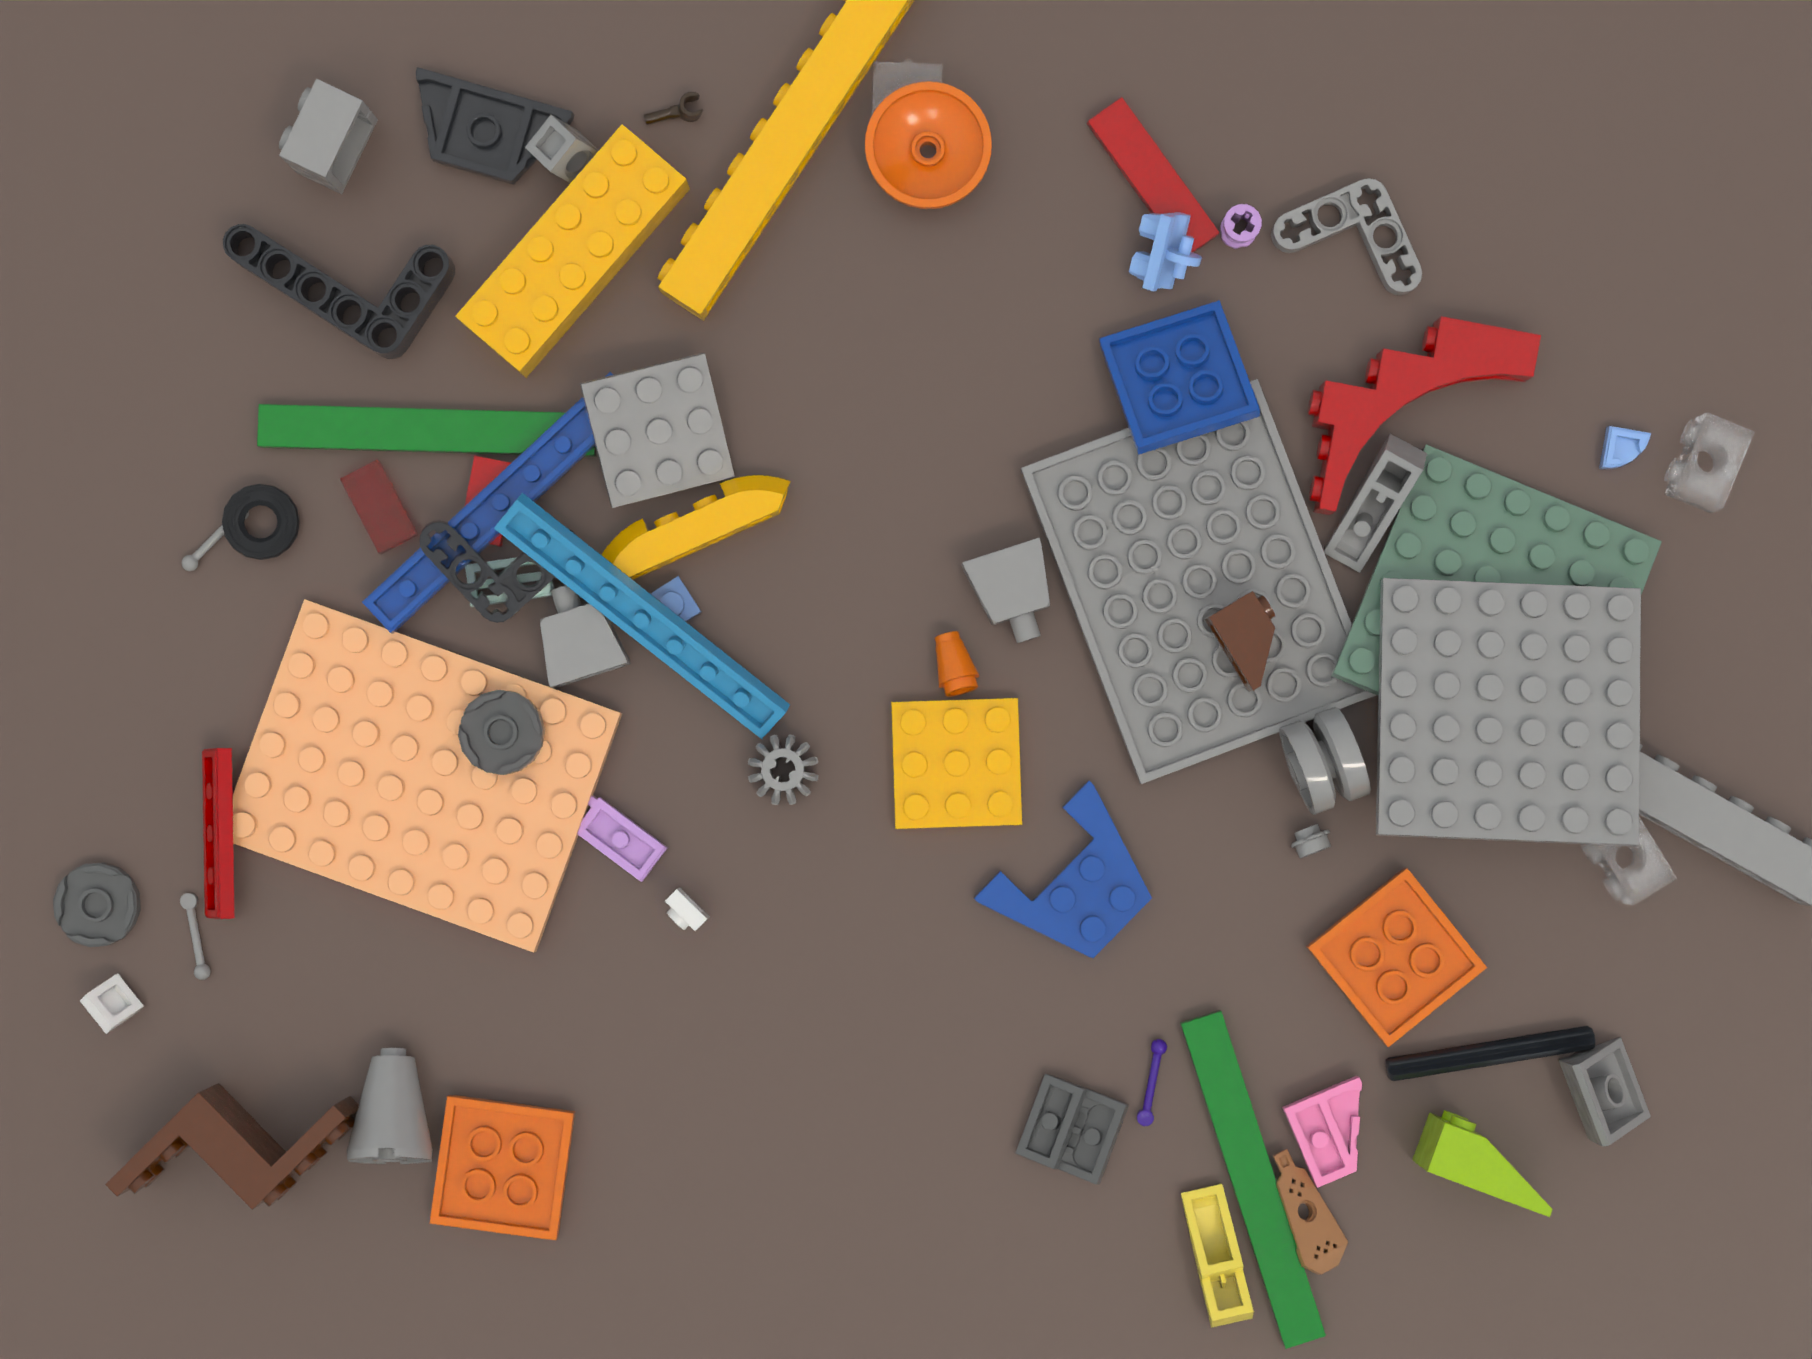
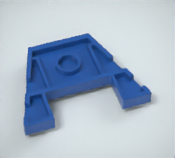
[974,780,1152,958]

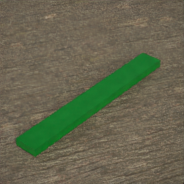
[257,404,596,457]
[1180,1010,1326,1349]

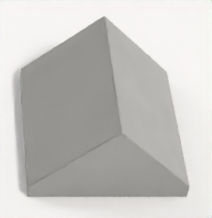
[1559,1037,1651,1147]

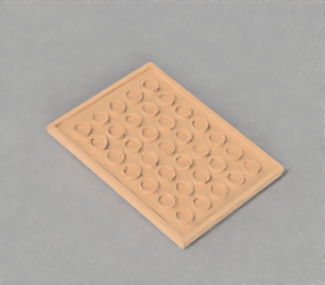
[233,599,623,953]

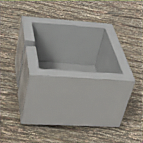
[279,79,378,194]

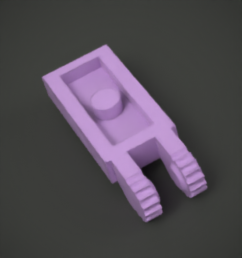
[578,795,668,882]

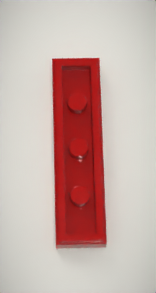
[1087,97,1220,252]
[202,748,235,919]

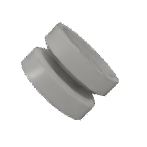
[1279,707,1371,815]

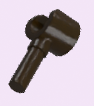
[644,92,703,125]

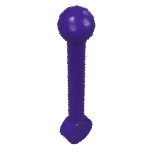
[1137,1039,1167,1126]

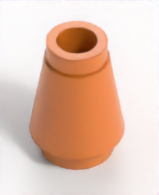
[934,631,980,697]

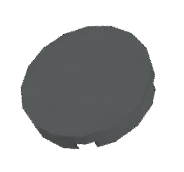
[458,690,545,775]
[53,863,141,947]

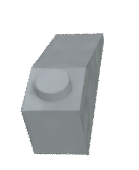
[1324,433,1427,573]

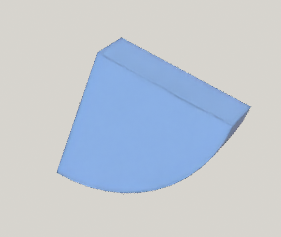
[1599,426,1651,469]

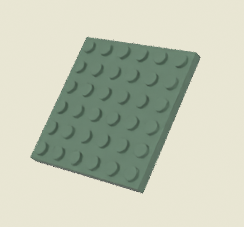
[1331,444,1662,695]

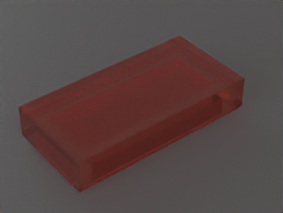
[340,459,418,554]

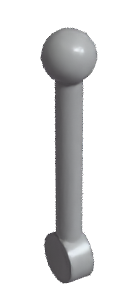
[181,511,249,571]
[180,893,211,980]

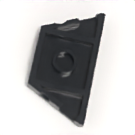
[416,67,575,185]

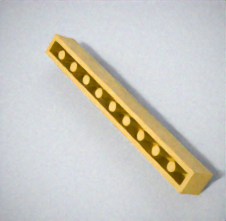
[657,0,915,321]

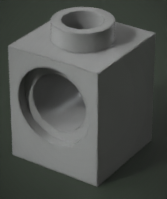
[525,115,599,183]

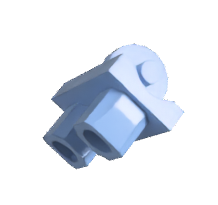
[1129,212,1202,291]

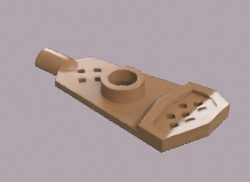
[1273,1149,1348,1275]

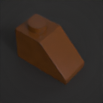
[1204,591,1276,692]

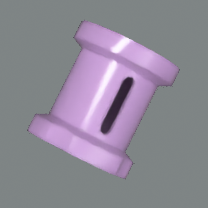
[1220,204,1262,249]

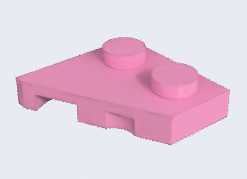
[1282,1076,1362,1188]

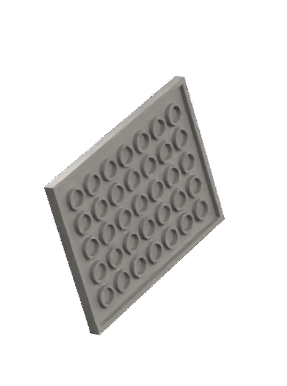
[1020,379,1376,784]

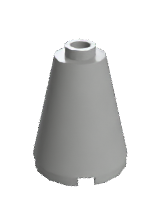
[346,1048,433,1164]

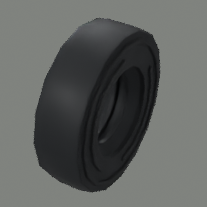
[222,484,300,560]

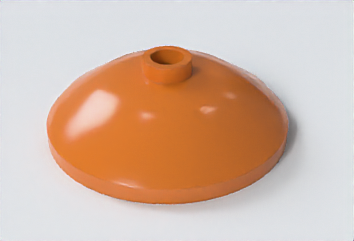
[865,81,992,209]

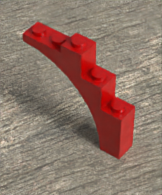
[1308,316,1541,515]

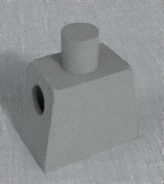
[962,538,1050,644]
[540,585,631,689]

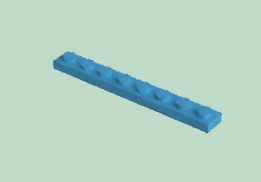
[494,493,790,739]

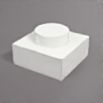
[665,888,710,931]
[80,973,144,1034]

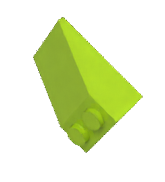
[1412,1110,1553,1217]

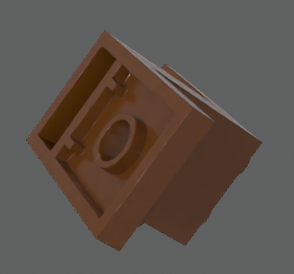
[105,1083,359,1210]

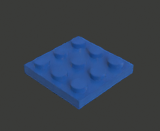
[1099,300,1260,455]

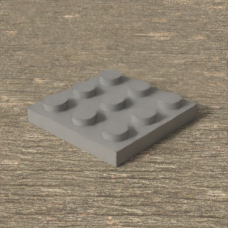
[580,353,735,508]

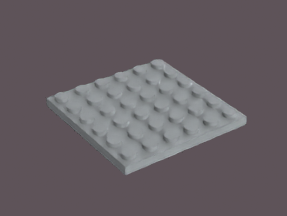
[1376,578,1641,846]

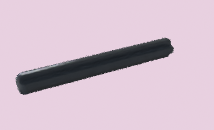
[1385,1026,1595,1081]

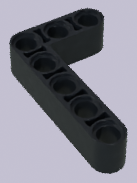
[223,224,455,359]

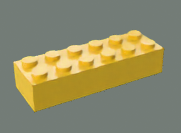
[455,124,690,378]

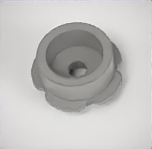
[1291,824,1331,858]

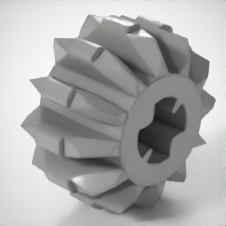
[748,734,819,805]

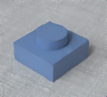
[650,576,701,622]

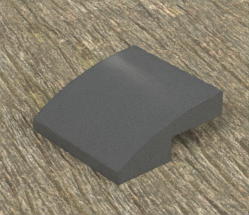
[1016,1074,1129,1185]

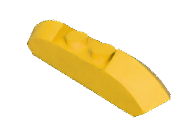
[602,475,791,580]

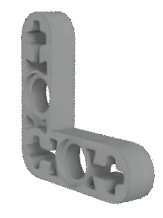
[1271,178,1422,296]

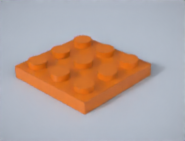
[1306,867,1487,1047]
[429,1095,575,1240]

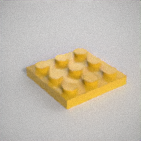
[891,698,1022,829]

